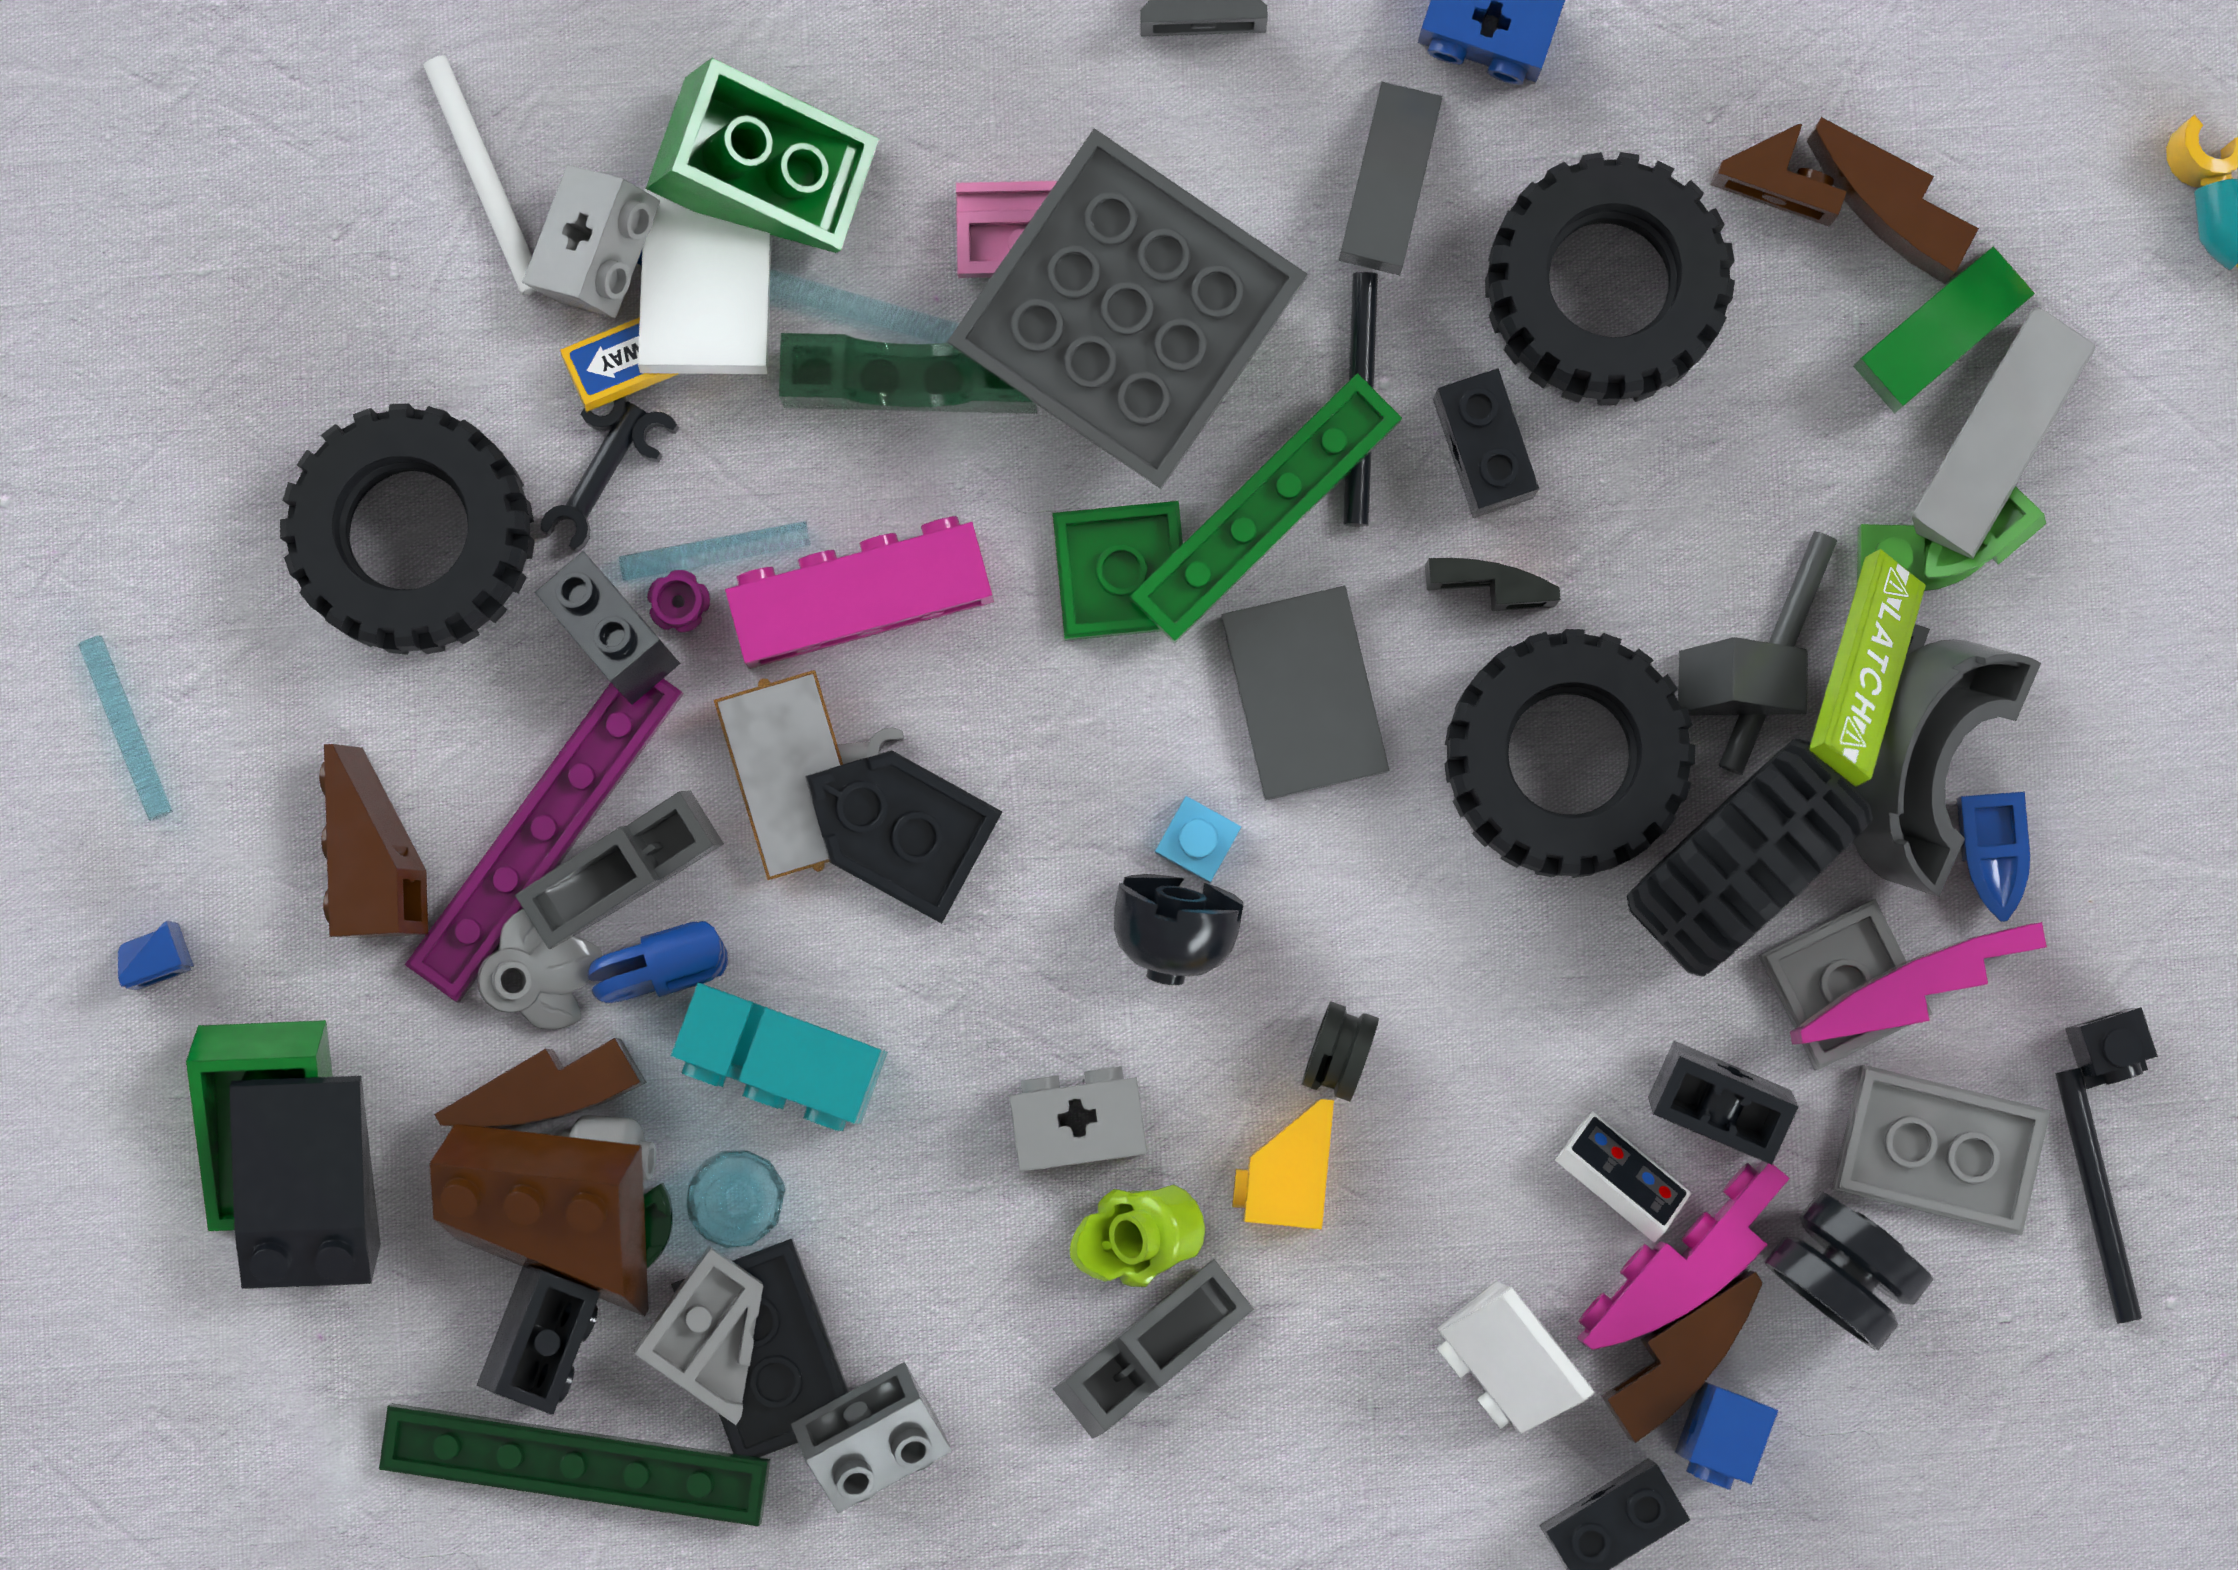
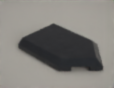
[805,750,1003,924]

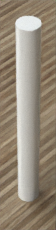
[423,55,536,295]

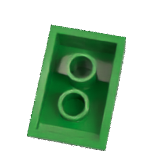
[645,57,880,253]
[186,1020,333,1231]

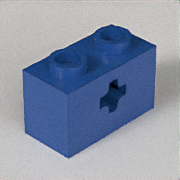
[1417,0,1565,85]
[1675,1382,1779,1490]

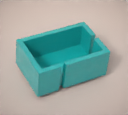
[671,983,888,1132]

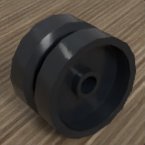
[1764,1191,1934,1351]

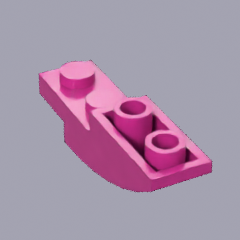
[1577,1161,1790,1350]

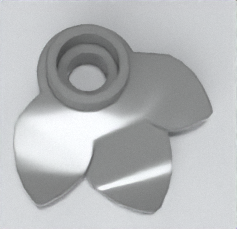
[477,909,602,1030]

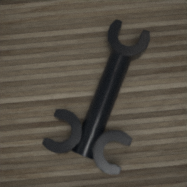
[540,396,679,552]

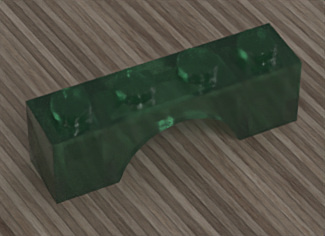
[779,333,1038,414]

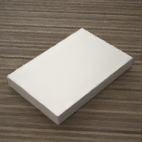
[638,189,771,374]

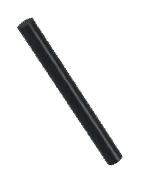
[1343,272,1378,527]
[2055,1068,2142,1324]

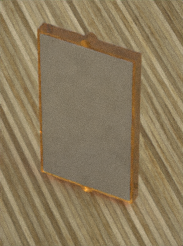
[713,669,843,880]

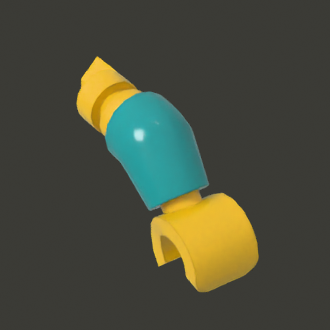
[2166,114,2238,270]

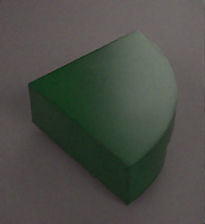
[644,1183,673,1269]

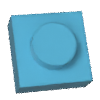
[1155,796,1241,883]

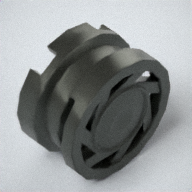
[1301,1001,1379,1102]

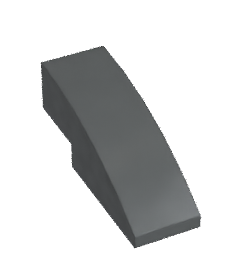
[1338,82,1443,275]
[515,790,724,949]
[1053,1259,1254,1439]

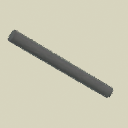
[1719,531,1837,775]

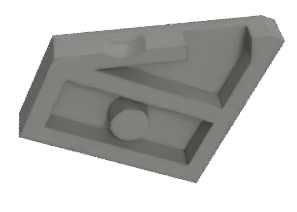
[633,1245,763,1425]

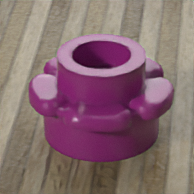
[647,570,710,633]

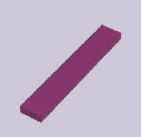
[405,678,684,1003]

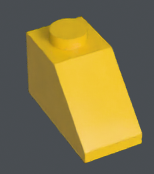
[1232,1099,1334,1229]

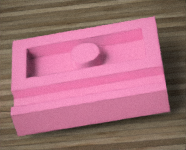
[956,181,1057,278]

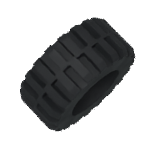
[1485,152,1735,406]
[280,403,535,655]
[1444,629,1695,878]
[1626,738,1873,977]

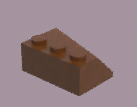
[429,1124,649,1317]

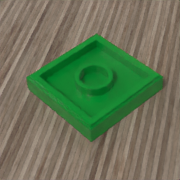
[1052,501,1191,641]

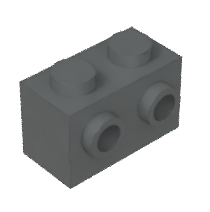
[791,1362,952,1513]

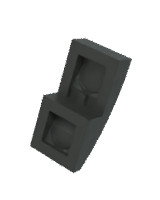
[1425,558,1560,611]

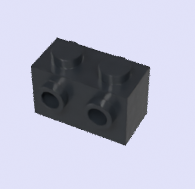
[477,1265,600,1415]

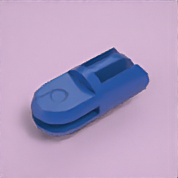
[588,921,728,1003]

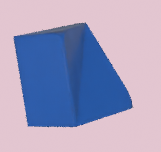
[118,921,194,990]

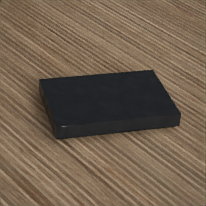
[671,1238,850,1458]

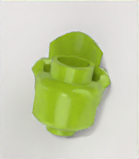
[1070,1184,1205,1287]

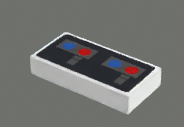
[1555,1111,1692,1243]

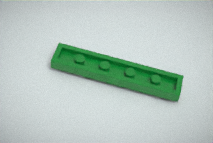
[1130,373,1402,644]

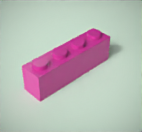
[725,516,994,669]

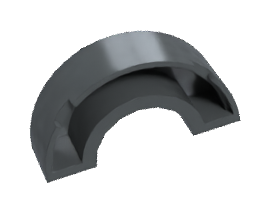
[1847,639,2041,897]

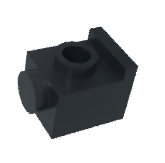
[2065,1007,2158,1089]

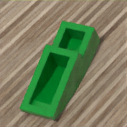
[1853,246,2035,414]

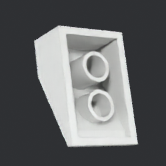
[1436,1281,1595,1434]

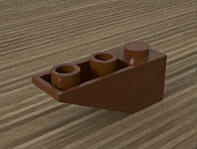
[319,744,428,938]

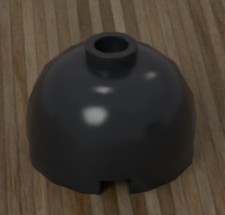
[1114,874,1244,985]

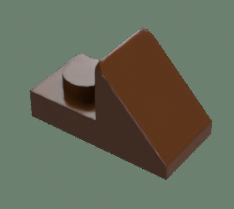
[1711,123,1847,227]

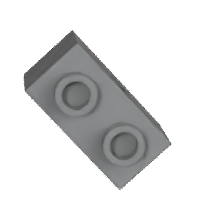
[522,165,660,318]
[1009,1066,1148,1172]

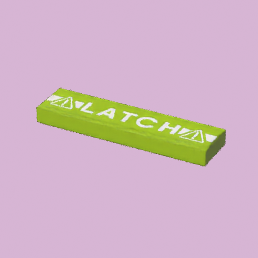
[1809,549,1926,787]

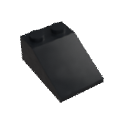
[230,1076,381,1289]

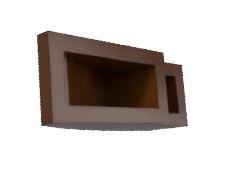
[1807,117,1979,284]
[434,1038,647,1127]
[1601,1270,1763,1443]

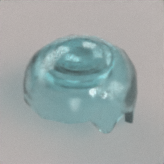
[686,1150,786,1248]

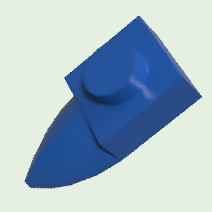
[1957,791,2030,922]

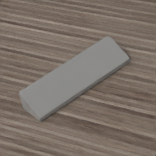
[1912,307,2096,559]

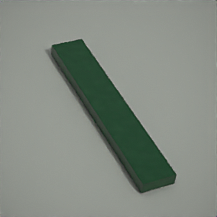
[379,1403,771,1527]

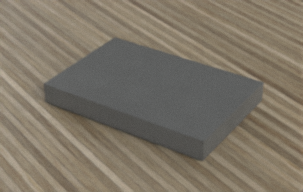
[1221,585,1390,801]

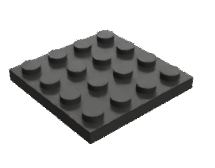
[947,128,1308,489]

